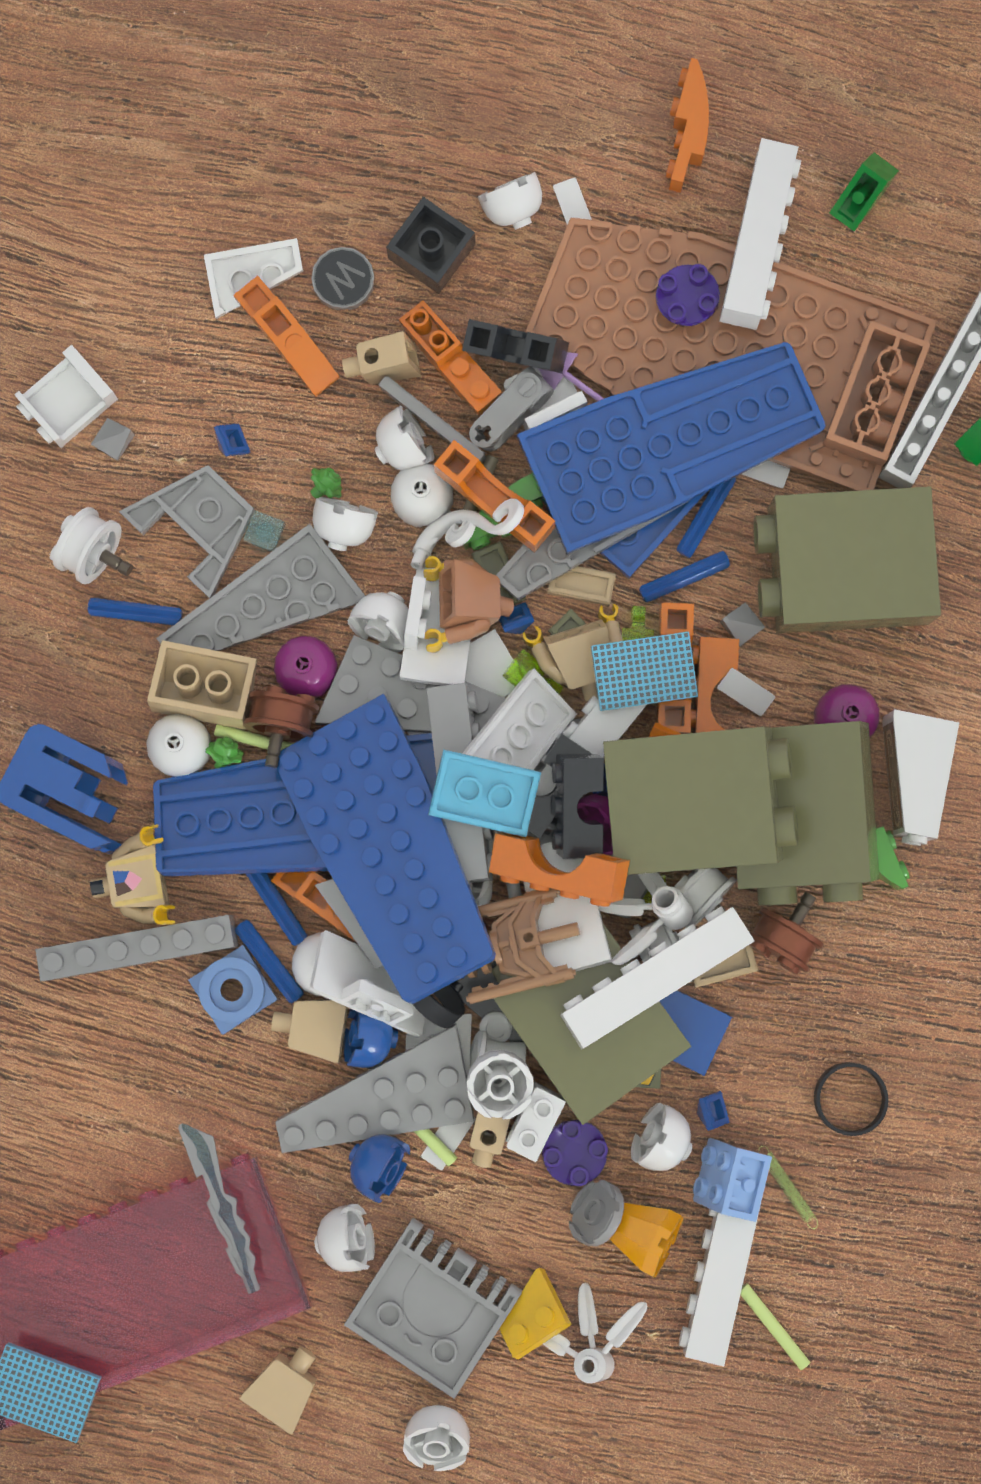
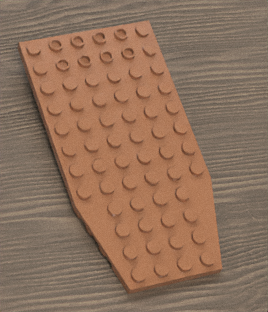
[526,217,937,491]

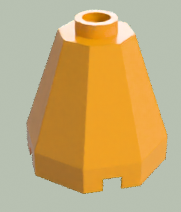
[610,1203,684,1278]

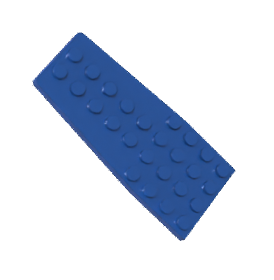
[517,342,825,554]
[277,694,496,1004]
[153,733,437,876]

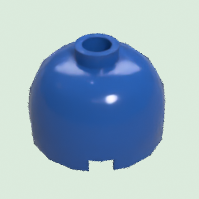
[343,1008,398,1068]
[349,1134,410,1203]

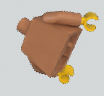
[423,556,514,653]

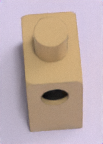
[342,331,421,384]
[271,1000,348,1063]
[469,1112,510,1168]
[239,1346,317,1435]

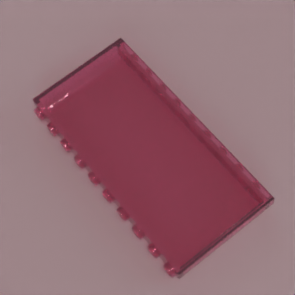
[0,1152,312,1431]

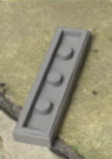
[378,376,486,464]

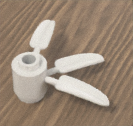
[599,872,693,965]
[543,1283,648,1383]

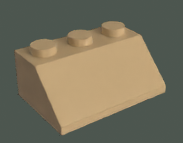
[147,640,257,730]

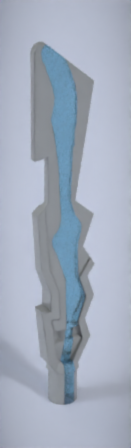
[178,1123,260,1294]

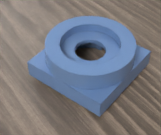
[188,945,279,1035]

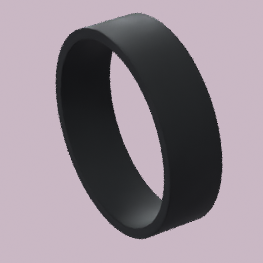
[412,984,465,1028]
[814,1062,889,1136]

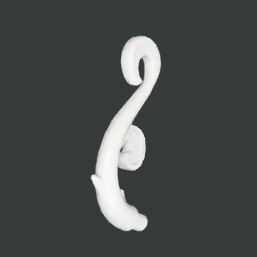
[410,498,524,570]

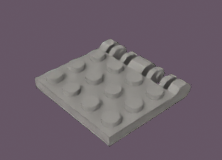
[344,1218,523,1399]

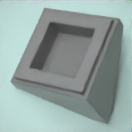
[91,418,135,461]
[720,602,765,647]

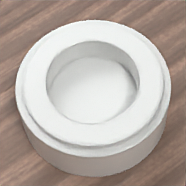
[480,1011,512,1042]

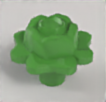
[310,468,342,499]
[206,737,244,769]

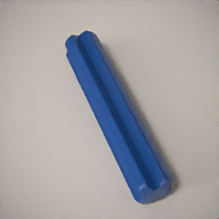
[677,477,736,558]
[639,551,730,603]
[88,598,183,625]
[246,873,308,946]
[235,920,304,1003]

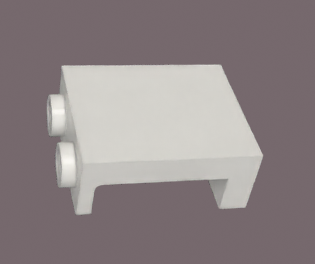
[14,345,118,448]
[505,1081,566,1162]

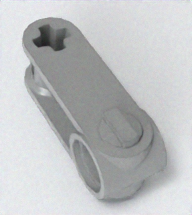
[469,367,554,452]

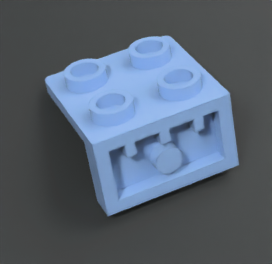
[693,1138,772,1222]

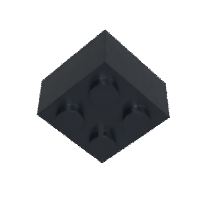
[386,197,476,294]

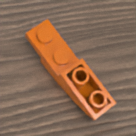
[665,58,709,193]
[233,275,340,397]
[399,300,502,417]
[271,871,357,944]

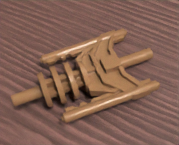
[459,888,580,1004]

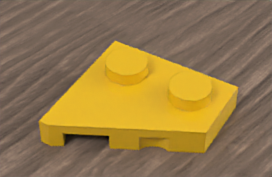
[499,1268,572,1359]

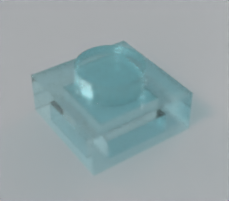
[243,510,286,552]

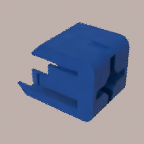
[0,724,128,854]

